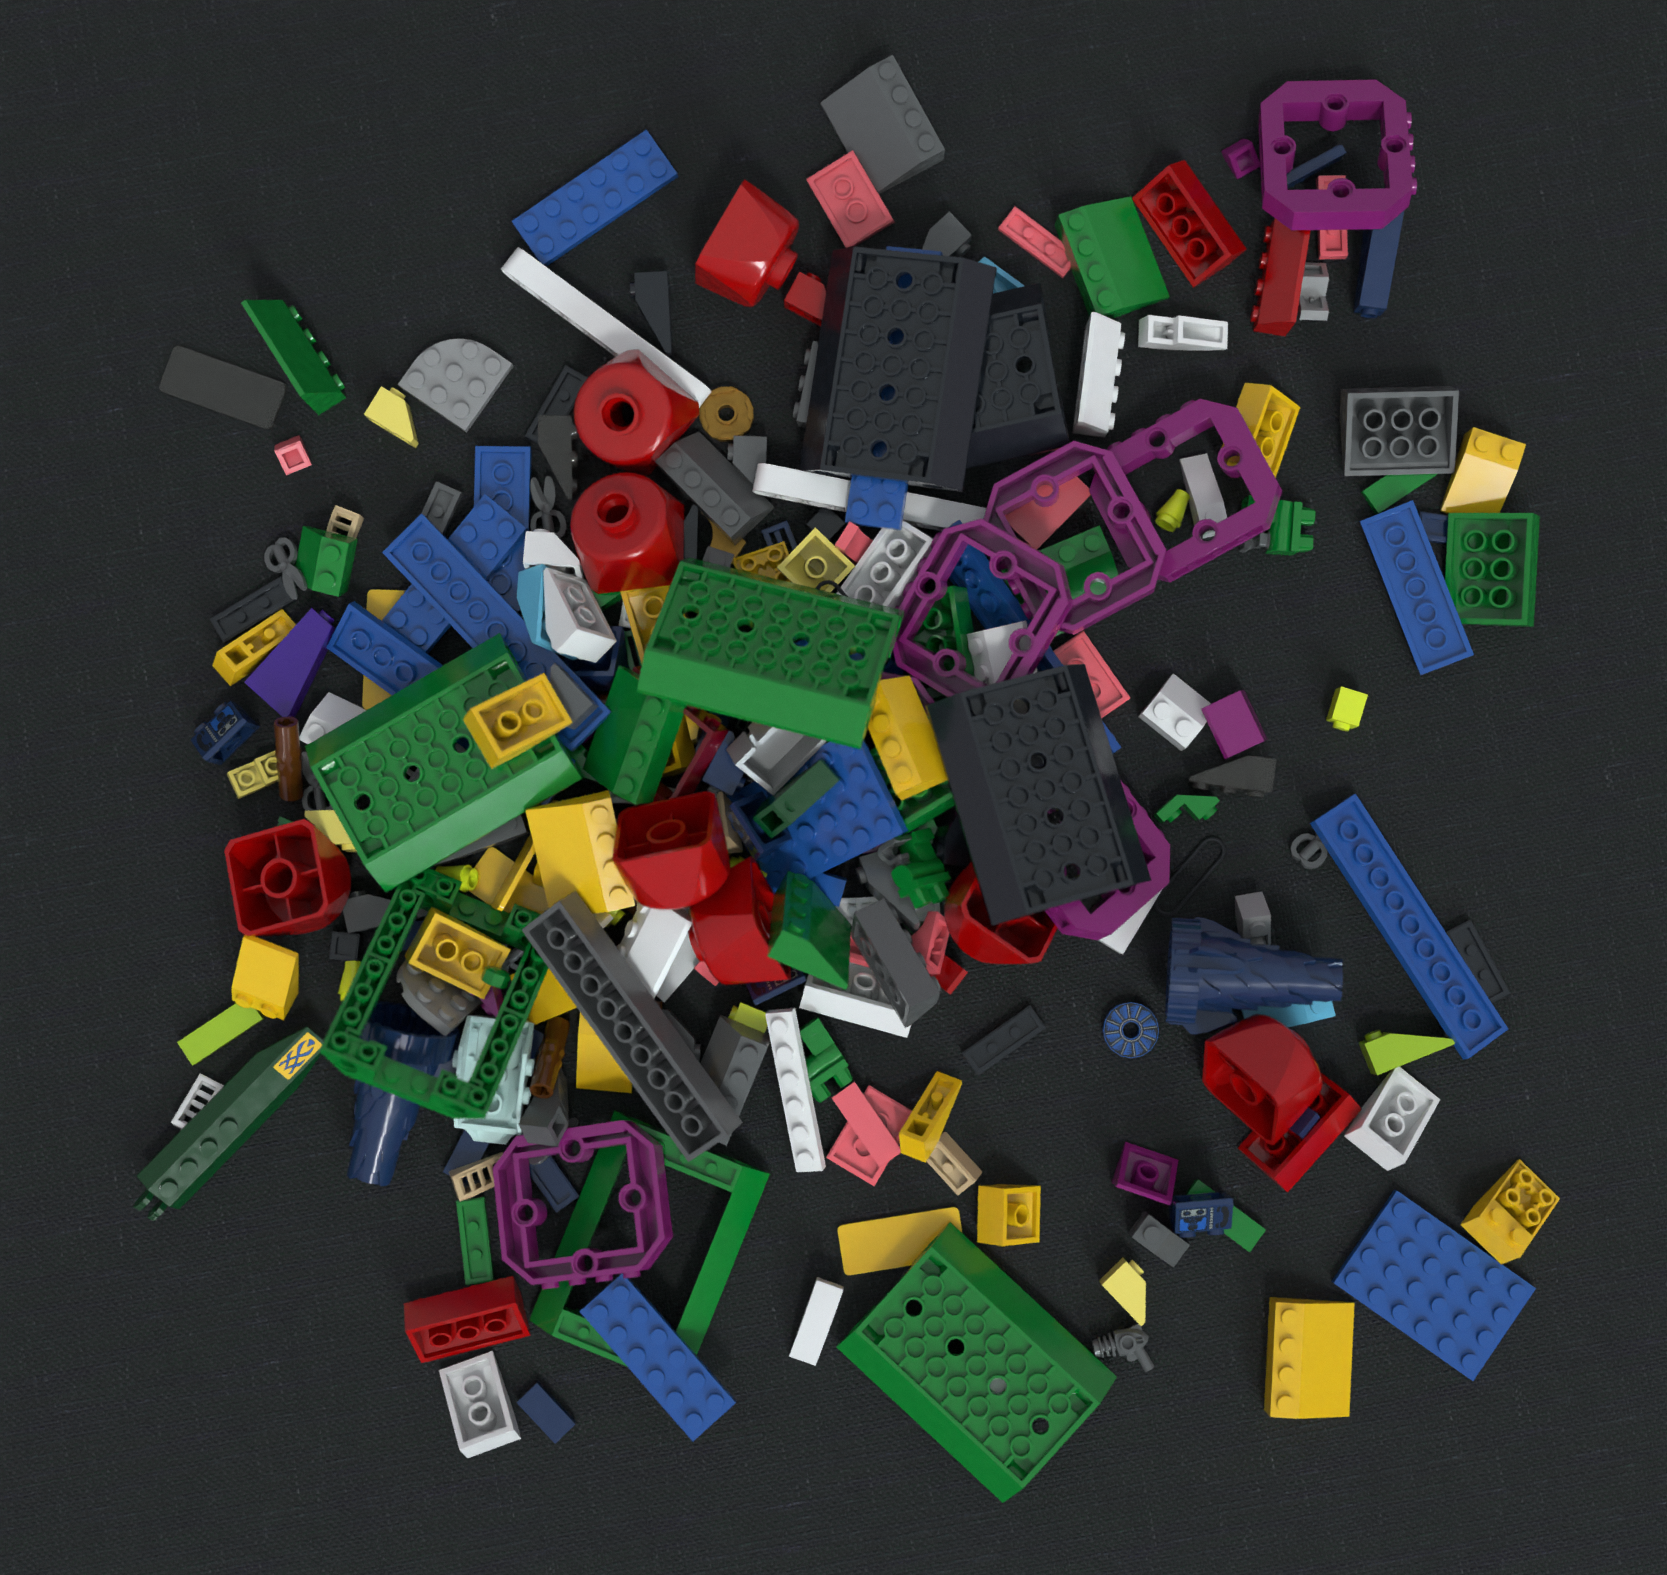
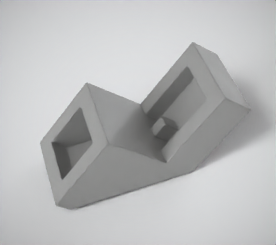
[1298,262,1329,321]

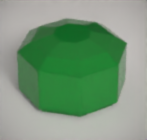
[481,966,511,989]

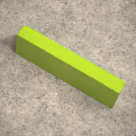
[177,1003,265,1066]

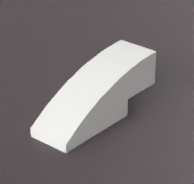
[1138,315,1228,351]
[789,1277,843,1366]

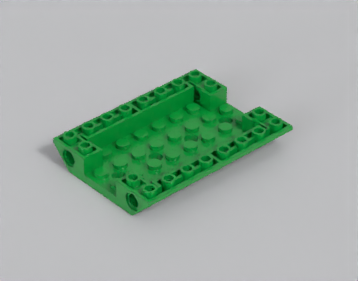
[637,557,905,749]
[305,633,583,892]
[836,1222,1117,1503]

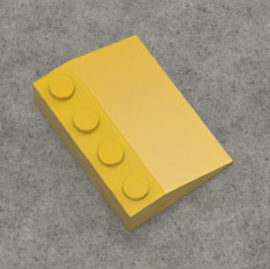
[525,790,635,913]
[1264,1297,1355,1419]

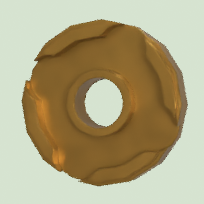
[699,387,754,442]

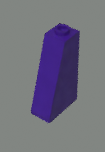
[244,608,336,718]

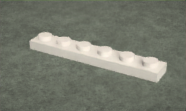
[765,1008,826,1172]

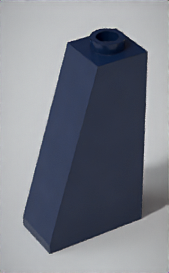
[1353,211,1404,318]

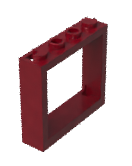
[589,666,729,802]

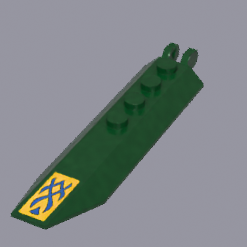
[134,1026,324,1221]

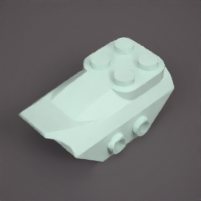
[452,1015,535,1145]

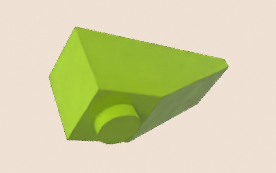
[1358,1030,1455,1075]

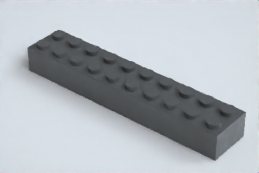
[522,891,743,1162]

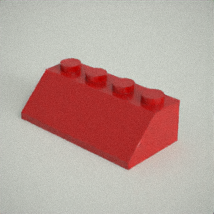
[1132,160,1246,287]
[1250,218,1311,336]
[1238,1073,1362,1193]
[404,1276,530,1363]

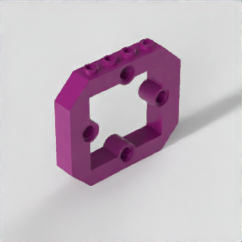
[1258,80,1417,230]
[1089,399,1282,582]
[983,441,1166,635]
[893,518,1074,703]
[1040,765,1170,940]
[493,1120,673,1289]

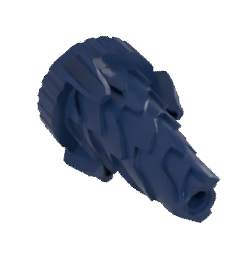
[1165,917,1343,1034]
[347,1001,460,1186]

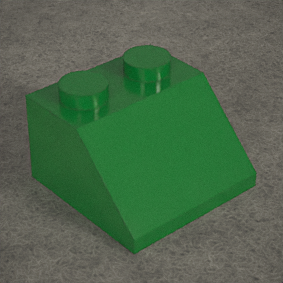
[296,525,358,597]

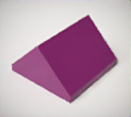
[1201,690,1267,759]
[1111,1142,1178,1205]

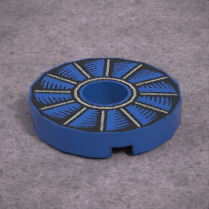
[1102,1002,1159,1058]

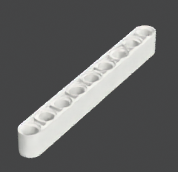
[501,247,711,408]
[752,463,986,532]

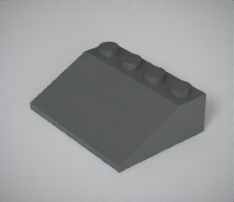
[820,55,945,194]
[1340,386,1459,476]

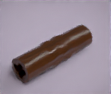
[274,716,304,801]
[529,1017,570,1098]

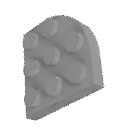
[398,339,513,433]
[397,959,482,1037]

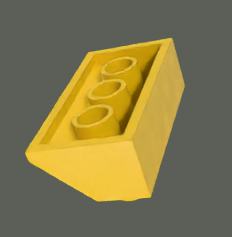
[868,676,947,801]

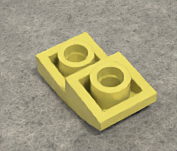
[227,750,278,799]

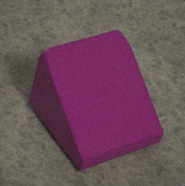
[1221,139,1260,179]

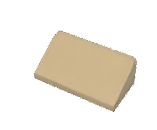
[716,792,743,853]
[927,1132,982,1195]

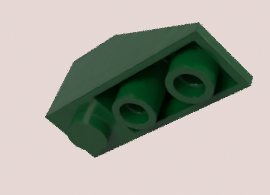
[753,758,840,839]

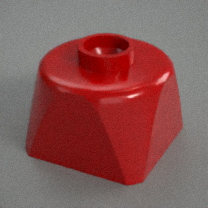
[695,180,799,307]
[574,349,699,476]
[571,472,684,594]
[612,791,730,910]
[224,819,351,936]
[688,856,791,985]
[944,862,1057,964]
[1202,1014,1322,1145]

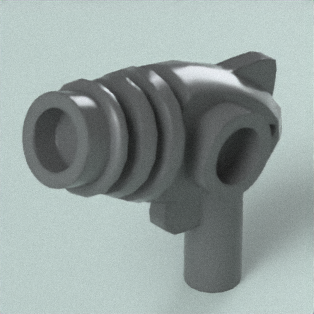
[1091,1324,1155,1372]

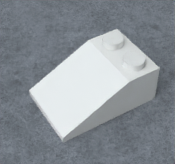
[543,567,617,663]
[1344,1067,1440,1171]
[439,1351,521,1458]

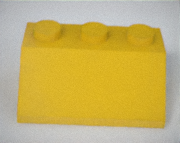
[1221,383,1300,478]

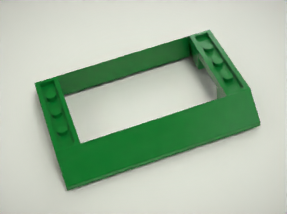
[320,868,548,1119]
[529,1110,770,1366]

